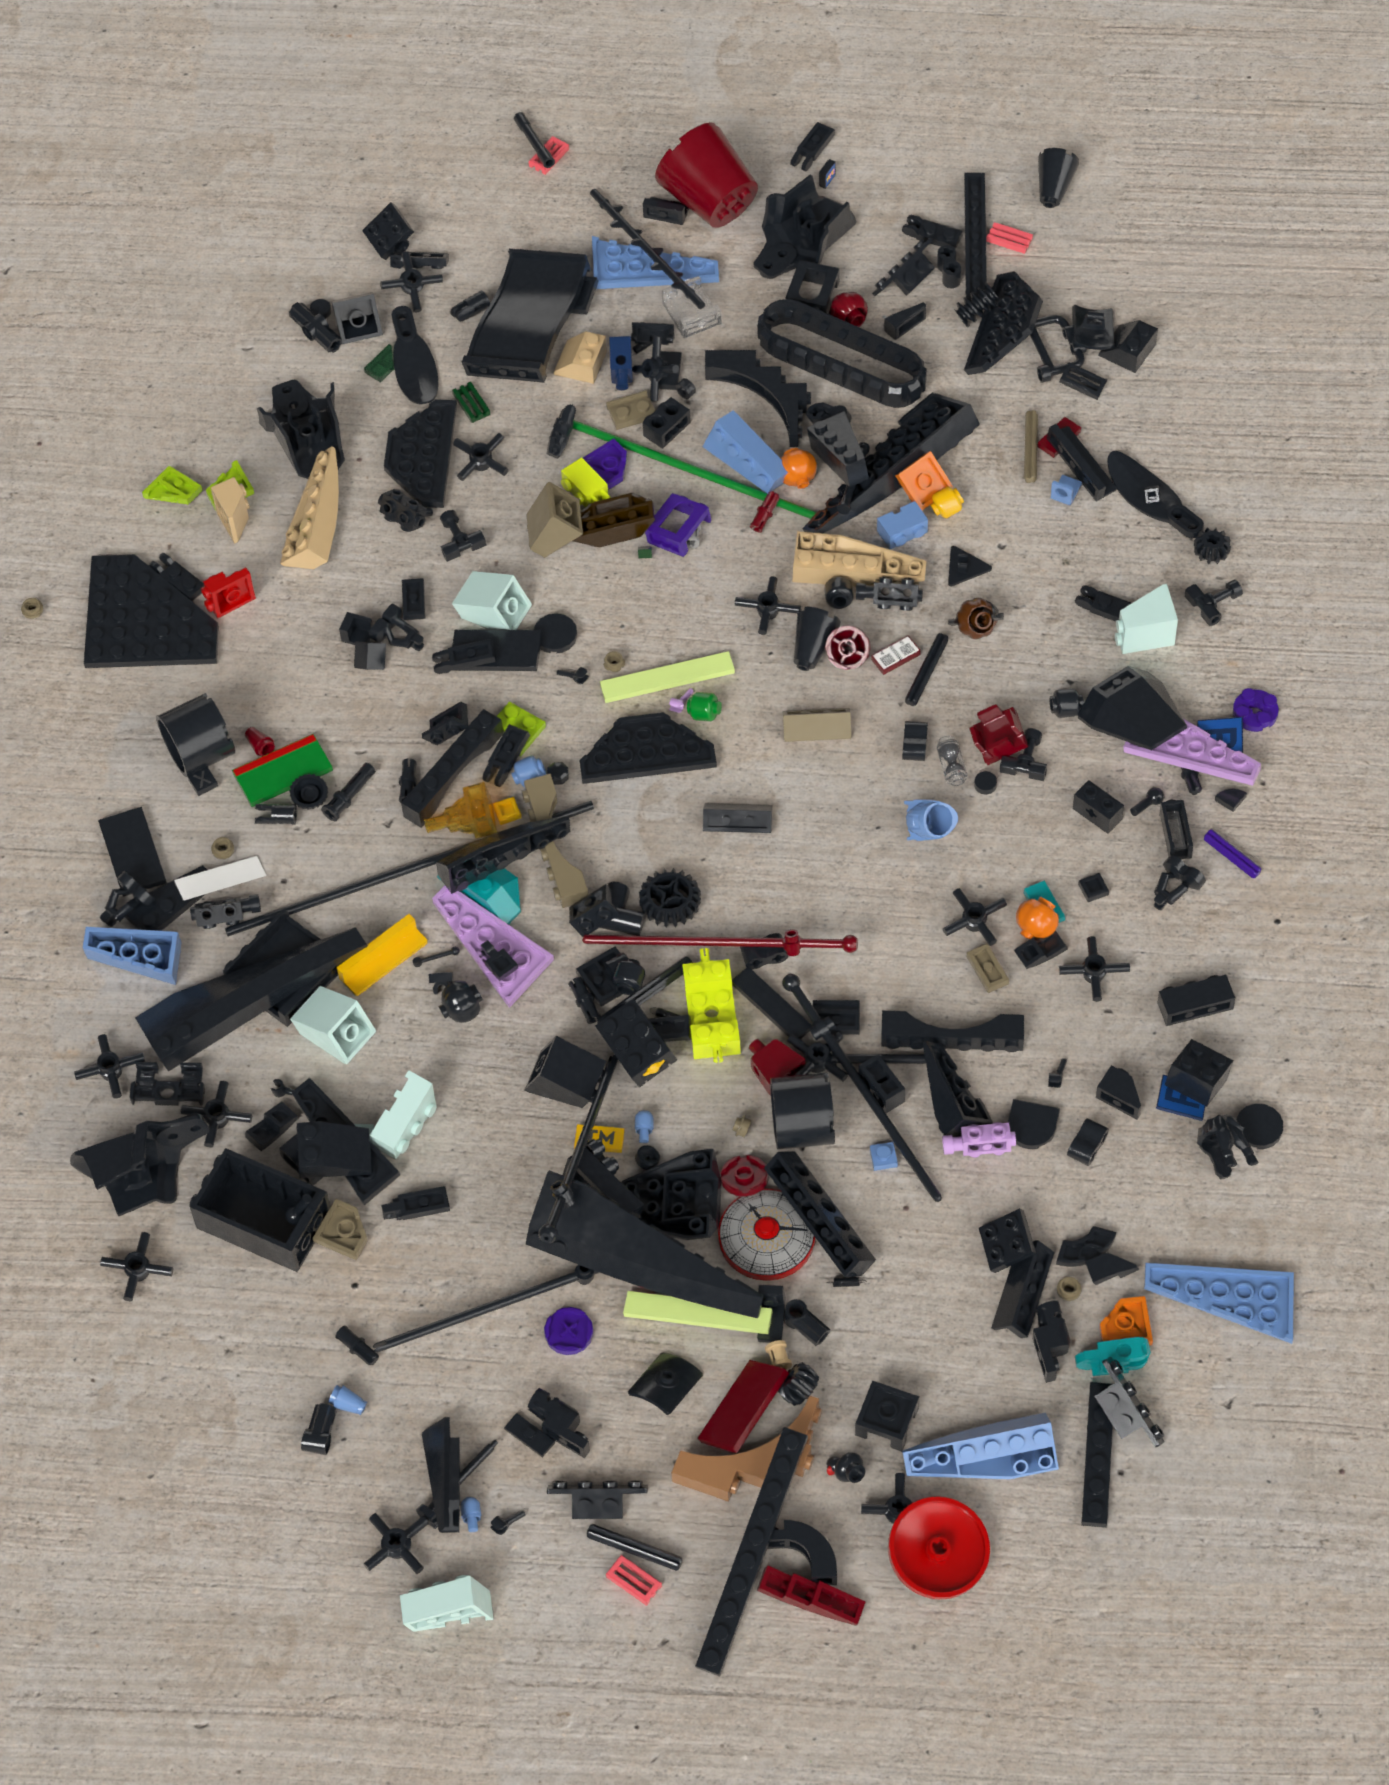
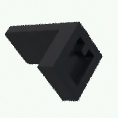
[757,1285,786,1343]

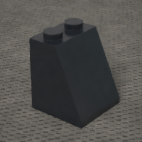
[524,1036,606,1108]

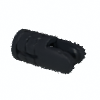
[450,290,490,322]
[255,804,297,825]

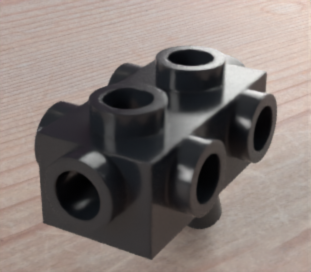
[378,489,433,532]

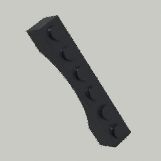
[401,709,503,828]
[881,1010,1024,1052]

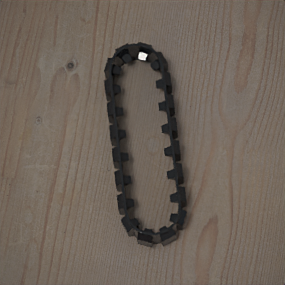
[757,299,927,408]

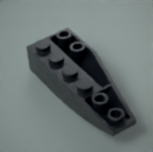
[436,816,571,894]

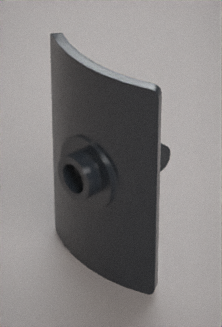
[1072,305,1114,350]
[628,1353,703,1415]

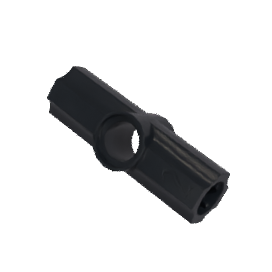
[289,302,342,353]

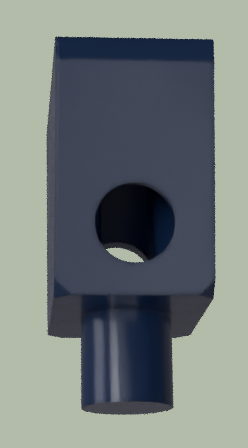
[609,336,633,391]

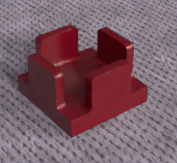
[969,704,1028,765]

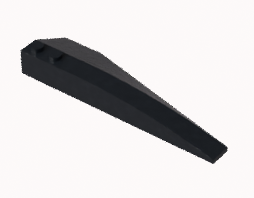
[802,392,980,533]
[135,927,368,1072]
[525,1170,764,1318]

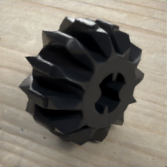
[1193,527,1231,565]
[778,1362,819,1406]

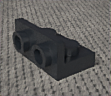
[569,884,619,937]

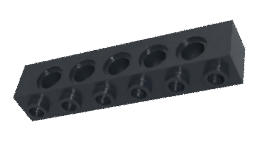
[764,1151,876,1277]

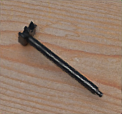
[416,1440,498,1529]

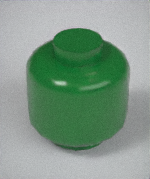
[687,692,722,722]

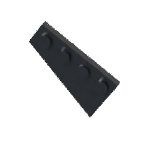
[125,865,208,931]

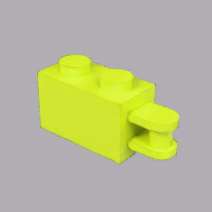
[561,457,611,507]

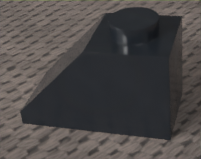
[1096,1065,1141,1120]

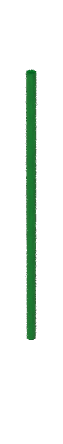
[573,420,817,519]

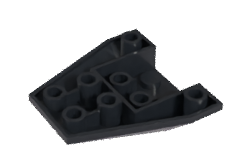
[1077,666,1187,751]
[621,1149,722,1240]

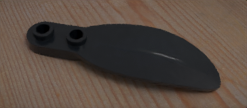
[391,306,438,405]
[1107,451,1204,538]

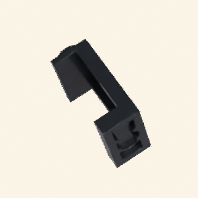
[785,260,840,313]

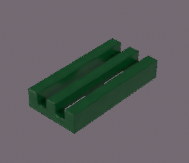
[452,381,491,423]

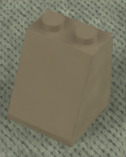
[526,481,583,558]

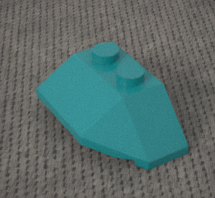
[437,868,521,925]

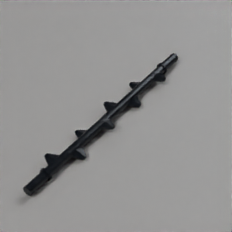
[590,189,705,309]

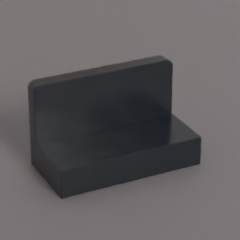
[643,197,689,225]

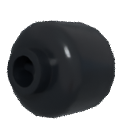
[824,576,854,609]
[1049,688,1084,718]
[612,959,645,995]

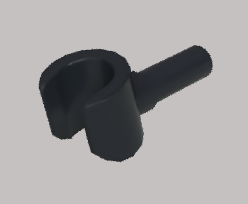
[557,667,589,685]
[1048,1058,1067,1088]
[270,1079,294,1098]
[490,1510,526,1535]

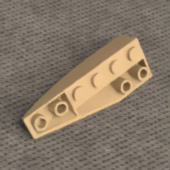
[280,447,339,569]
[792,531,926,587]

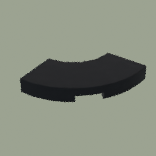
[1056,1226,1117,1267]

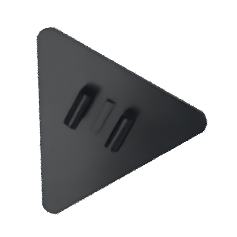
[948,546,992,587]

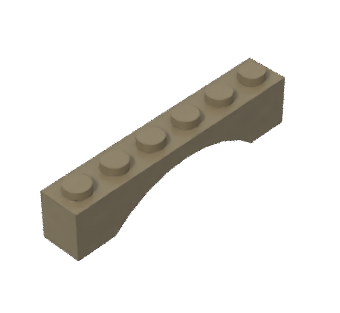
[521,774,588,908]

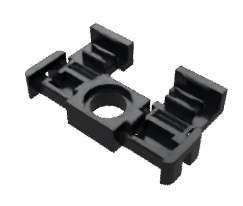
[129,1062,205,1106]

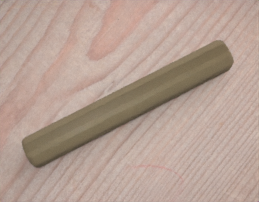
[1024,410,1038,483]

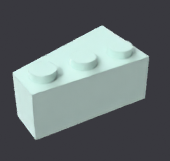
[370,1070,437,1160]
[400,1575,494,1632]

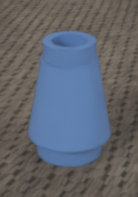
[328,1385,367,1415]

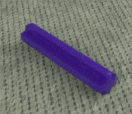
[1204,829,1261,879]

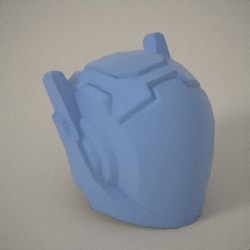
[904,799,958,841]

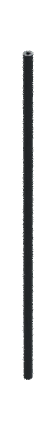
[225,801,594,937]

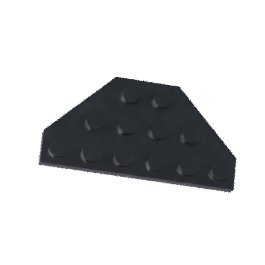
[964,271,1043,375]
[384,399,457,508]
[579,712,717,784]

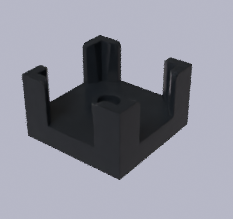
[855,1380,920,1452]

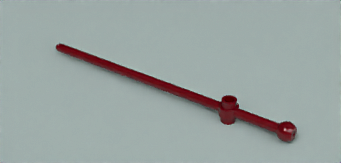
[582,929,858,956]

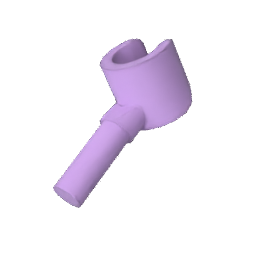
[669,688,694,713]

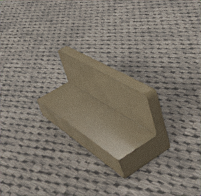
[782,708,851,742]

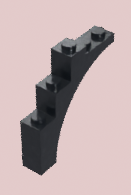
[705,350,811,447]

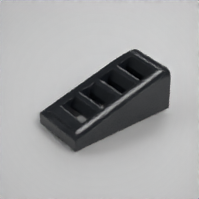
[884,302,926,340]

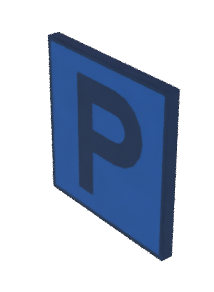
[1197,717,1243,753]
[1156,1075,1205,1121]

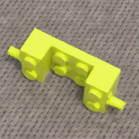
[683,948,741,1063]

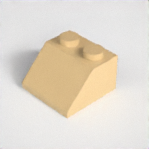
[554,331,607,384]
[211,477,250,544]

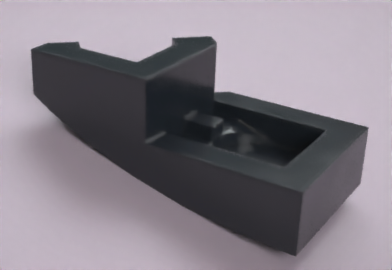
[1085,1252,1139,1285]

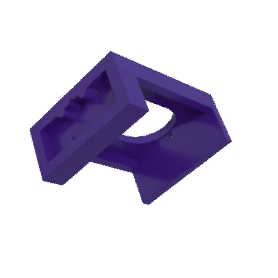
[645,493,712,557]

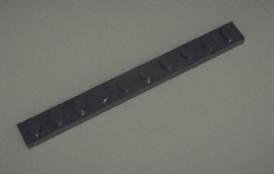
[695,1427,808,1676]

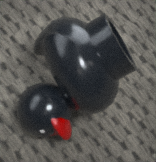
[826,1452,865,1483]

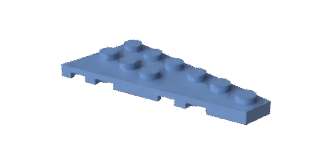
[592,236,719,289]
[1144,1263,1294,1344]

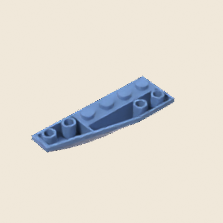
[902,1412,1059,1479]

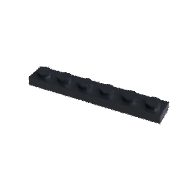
[1081,1382,1113,1528]

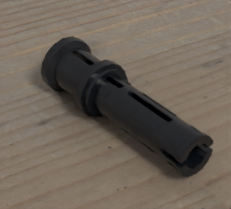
[321,763,376,822]

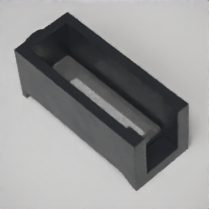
[1159,799,1193,859]

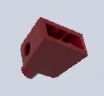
[749,1039,805,1096]

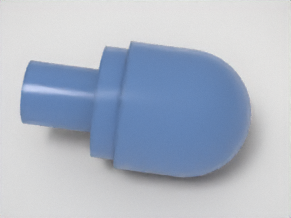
[635,1110,654,1144]
[460,1497,481,1532]

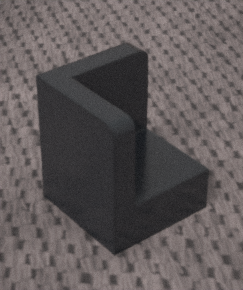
[339,612,373,645]
[354,641,386,670]

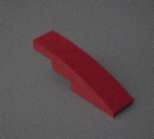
[756,1565,866,1626]

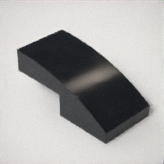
[1014,931,1068,969]
[245,1102,298,1151]

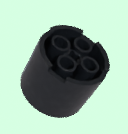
[156,693,235,777]
[770,1073,835,1150]

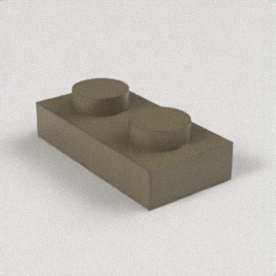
[966,943,1009,993]

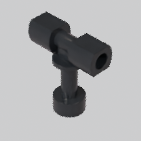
[440,510,487,562]
[1185,579,1243,626]
[1000,728,1047,781]

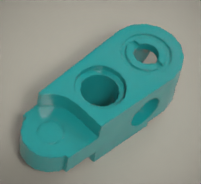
[1075,1337,1151,1376]

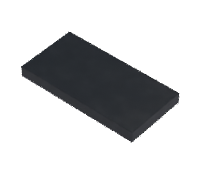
[451,629,542,671]
[98,807,167,897]

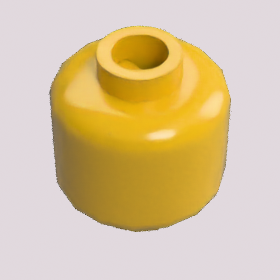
[930,486,964,519]

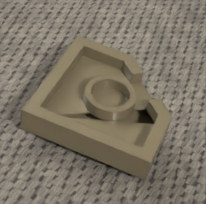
[313,1199,368,1260]

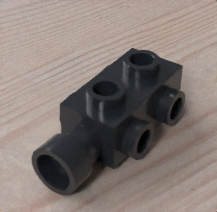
[856,576,923,611]
[190,894,261,929]

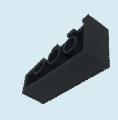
[807,411,869,487]

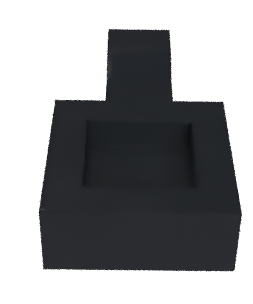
[481,940,518,981]

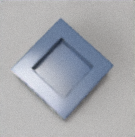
[870,1142,898,1171]

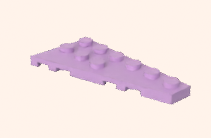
[1123,719,1261,786]
[432,885,554,1008]

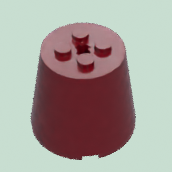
[655,122,758,228]

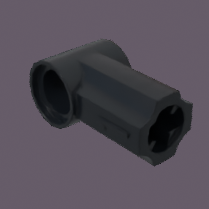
[784,1299,830,1346]
[301,1403,337,1455]

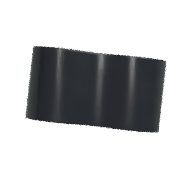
[937,245,961,289]
[902,721,928,761]
[740,933,788,969]
[1067,1118,1109,1166]

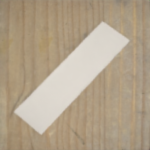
[174,856,266,900]

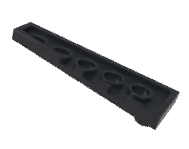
[291,1077,400,1205]

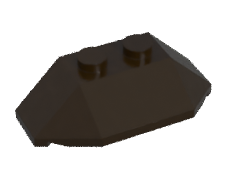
[573,493,655,548]

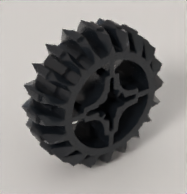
[639,868,701,928]

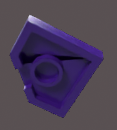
[583,438,627,490]

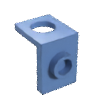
[1051,475,1082,506]

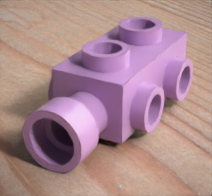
[942,1122,1016,1158]

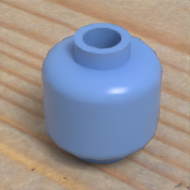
[511,755,547,788]

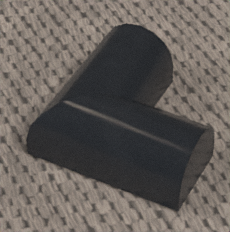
[600,881,646,936]

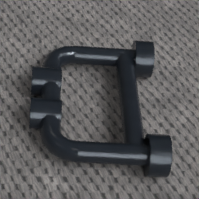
[1030,315,1086,383]

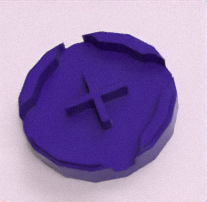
[544,1307,593,1355]

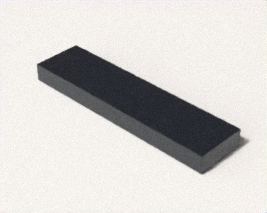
[732,967,812,1040]

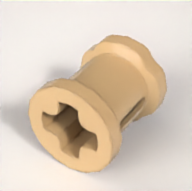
[765,1340,792,1370]

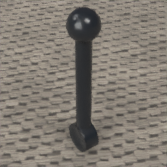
[412,946,460,967]

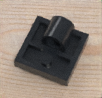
[362,202,414,260]
[576,946,629,1007]
[979,1208,1036,1273]

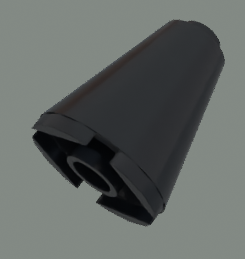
[1038,147,1079,208]
[793,606,841,671]

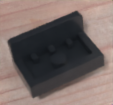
[422,701,469,745]

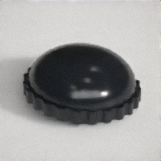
[289,774,329,810]

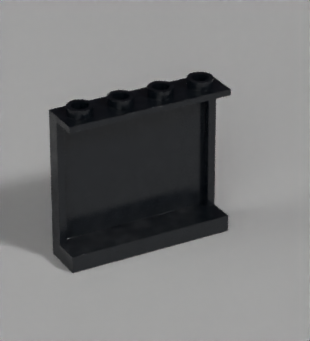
[223,908,349,1027]

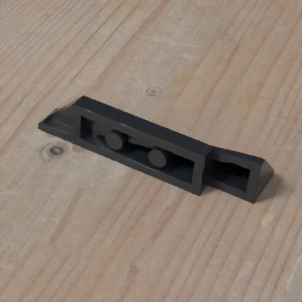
[421,1417,460,1533]

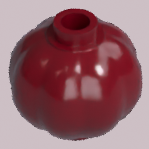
[829,291,868,327]

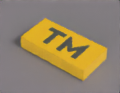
[574,1124,625,1153]

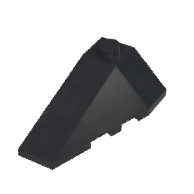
[923,1041,993,1137]

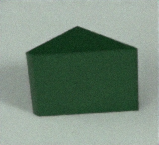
[638,546,652,559]

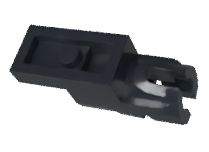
[1032,1301,1071,1383]
[528,1388,590,1459]

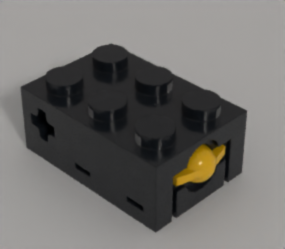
[595,999,677,1088]

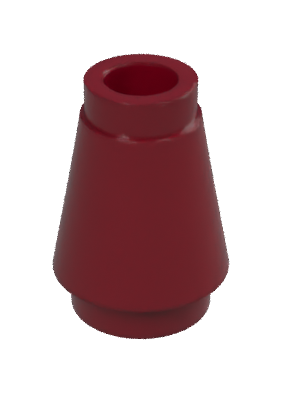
[245,727,275,756]

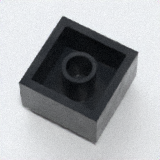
[1165,1039,1234,1107]

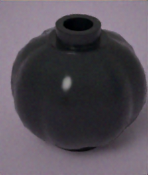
[438,980,483,1023]

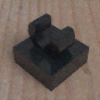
[429,972,454,994]

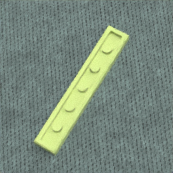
[600,651,735,703]
[623,1291,773,1334]

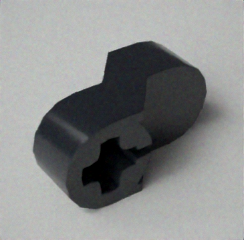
[806,402,852,425]

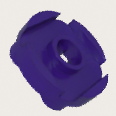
[1233,688,1279,732]

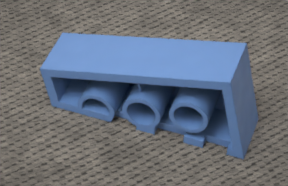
[702,410,788,494]
[83,927,182,985]

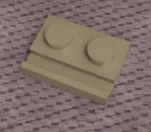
[606,390,655,430]

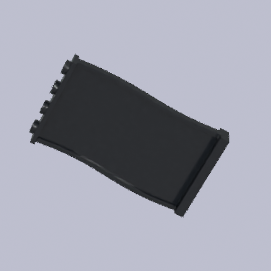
[461,248,591,383]

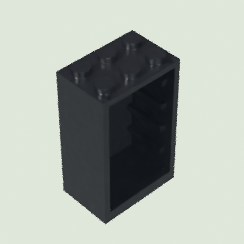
[189,1148,331,1273]

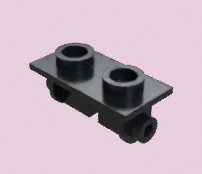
[631,322,675,345]

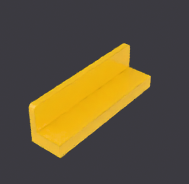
[337,914,428,996]

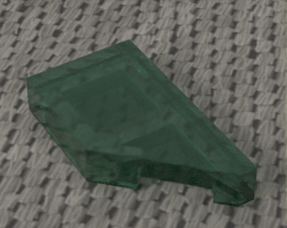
[364,344,394,383]

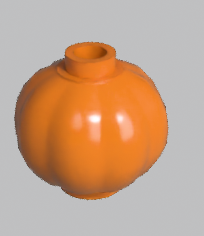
[780,448,817,489]
[1016,897,1059,940]

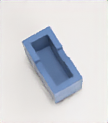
[877,501,928,549]

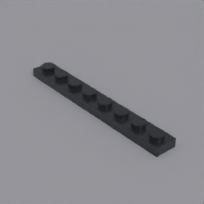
[964,173,987,300]

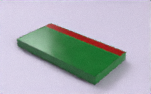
[232,734,333,808]

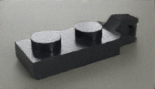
[390,252,449,269]
[381,1186,450,1220]

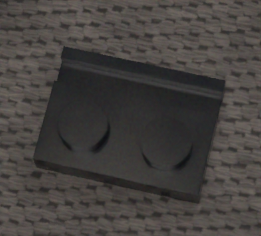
[812,1000,860,1035]

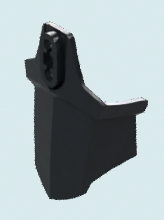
[753,174,856,279]
[257,379,345,479]
[70,1113,209,1217]

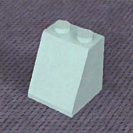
[452,571,532,630]
[1115,584,1178,654]
[290,986,376,1065]

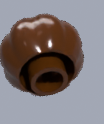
[956,597,998,640]

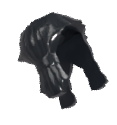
[1197,1114,1259,1179]

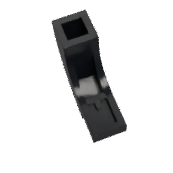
[767,1520,837,1585]

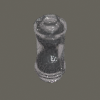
[936,736,968,786]

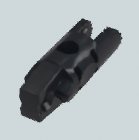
[546,404,576,459]

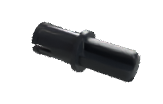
[1181,767,1202,795]
[335,1325,379,1365]

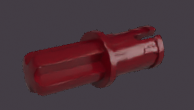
[750,491,779,533]

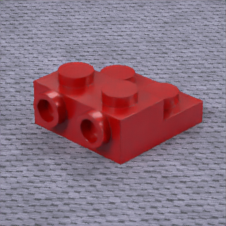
[201,567,256,618]

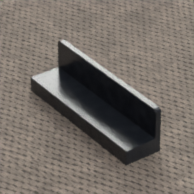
[1047,424,1117,502]
[991,1240,1055,1338]

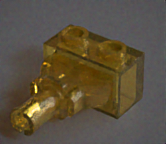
[424,782,498,839]

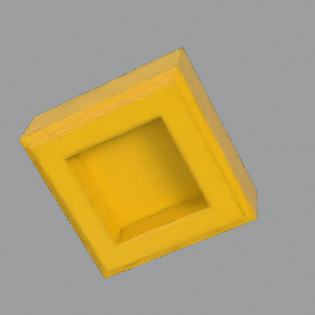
[492,797,522,825]

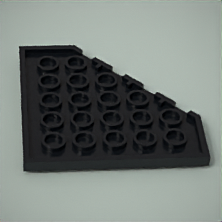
[84,554,219,668]

